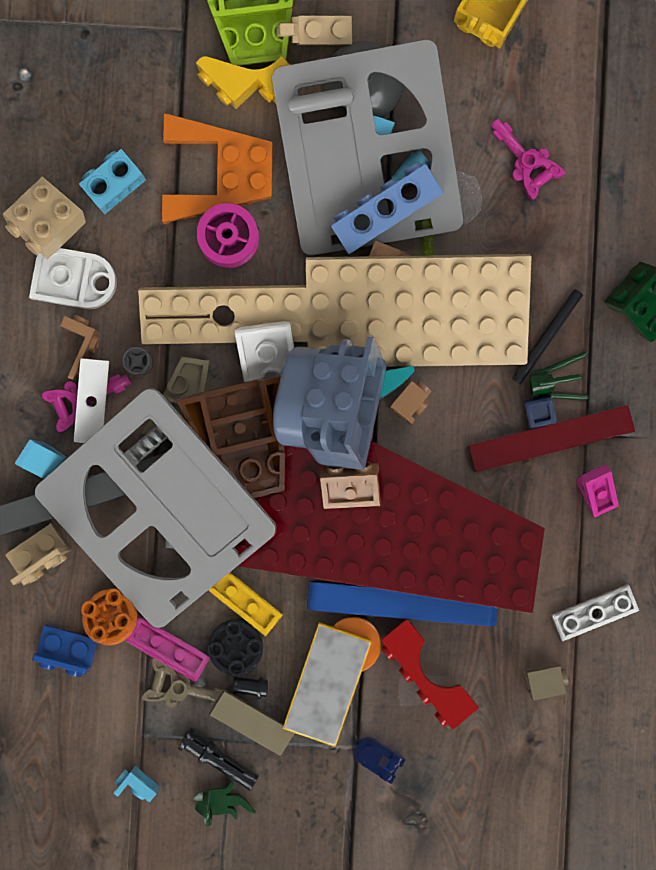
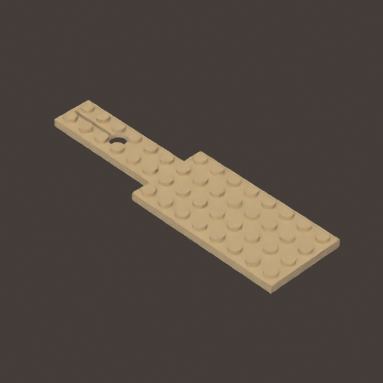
[138,254,532,367]

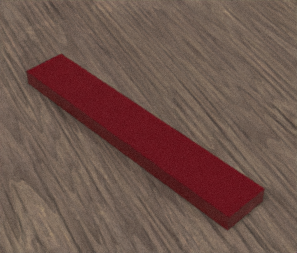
[468,405,635,472]

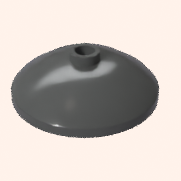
[323,41,404,118]

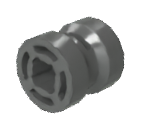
[122,347,154,376]

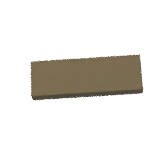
[209,689,295,756]

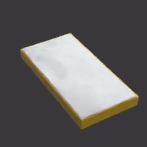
[283,622,372,747]

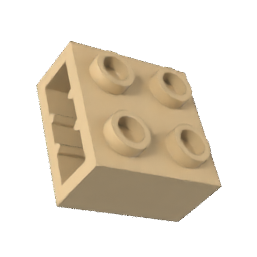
[3,176,86,260]

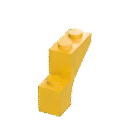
[196,56,290,109]

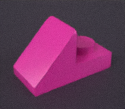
[576,464,619,518]

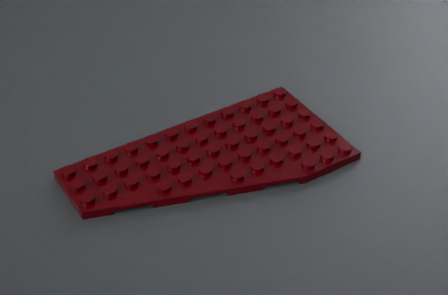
[234,441,545,613]

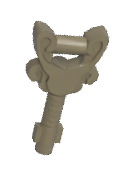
[142,658,224,708]

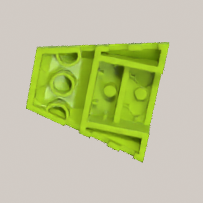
[207,0,293,66]

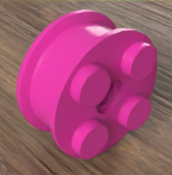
[197,203,259,268]

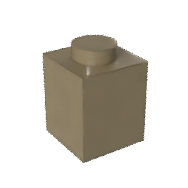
[523,662,568,701]

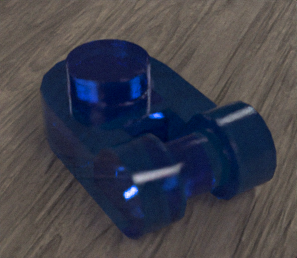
[355,737,406,784]

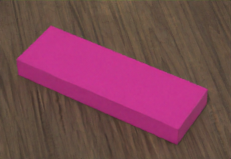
[125,616,211,683]

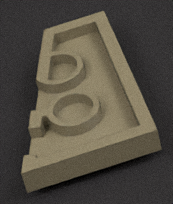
[142,357,210,435]

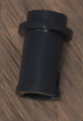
[233,677,268,699]

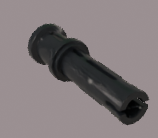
[178,727,259,791]

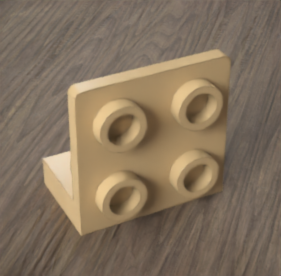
[5,523,71,586]

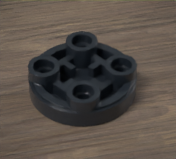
[207,619,263,676]

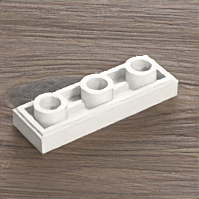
[74,358,109,443]
[551,584,639,641]

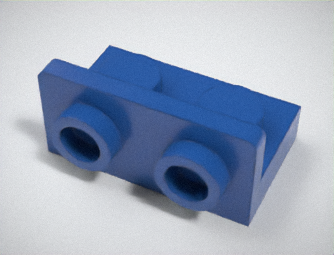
[32,624,98,677]

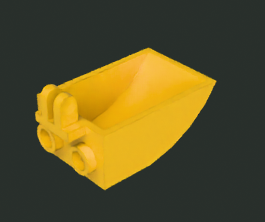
[453,0,528,48]

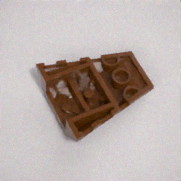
[176,375,285,498]

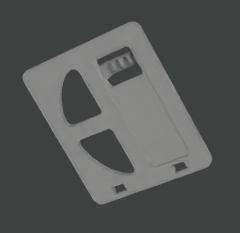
[272,40,463,255]
[35,388,276,628]

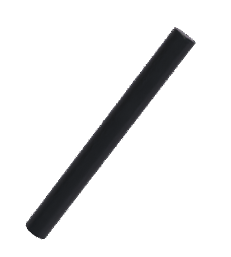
[512,289,583,385]

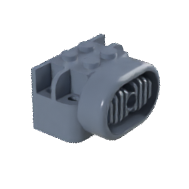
[273,337,387,470]

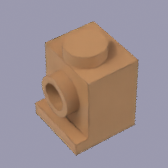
[390,381,432,425]

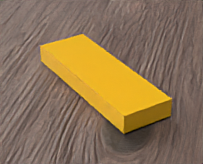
[208,572,283,636]

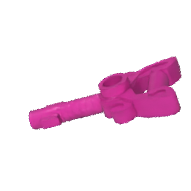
[491,118,566,200]
[42,374,132,433]

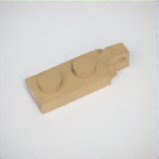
[276,16,352,45]

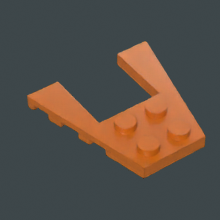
[162,114,273,224]

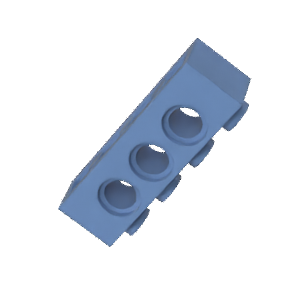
[331,163,444,254]

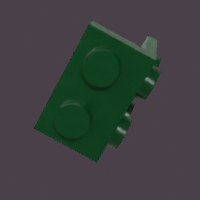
[604,262,656,342]

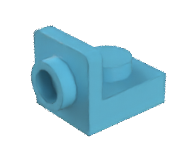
[113,766,161,802]

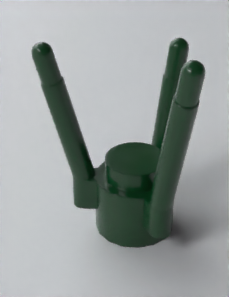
[529,352,588,400]

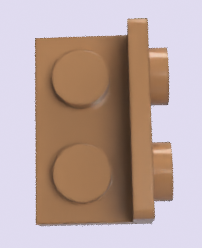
[320,461,381,509]

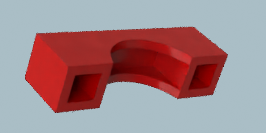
[381,619,479,730]

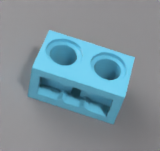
[79,149,146,215]

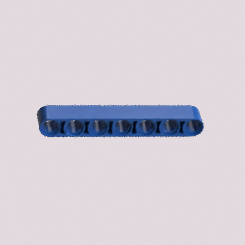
[307,581,498,626]

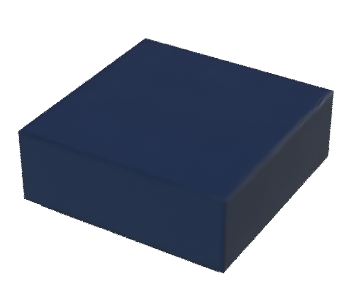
[524,395,557,429]

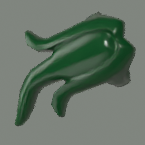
[194,780,256,827]

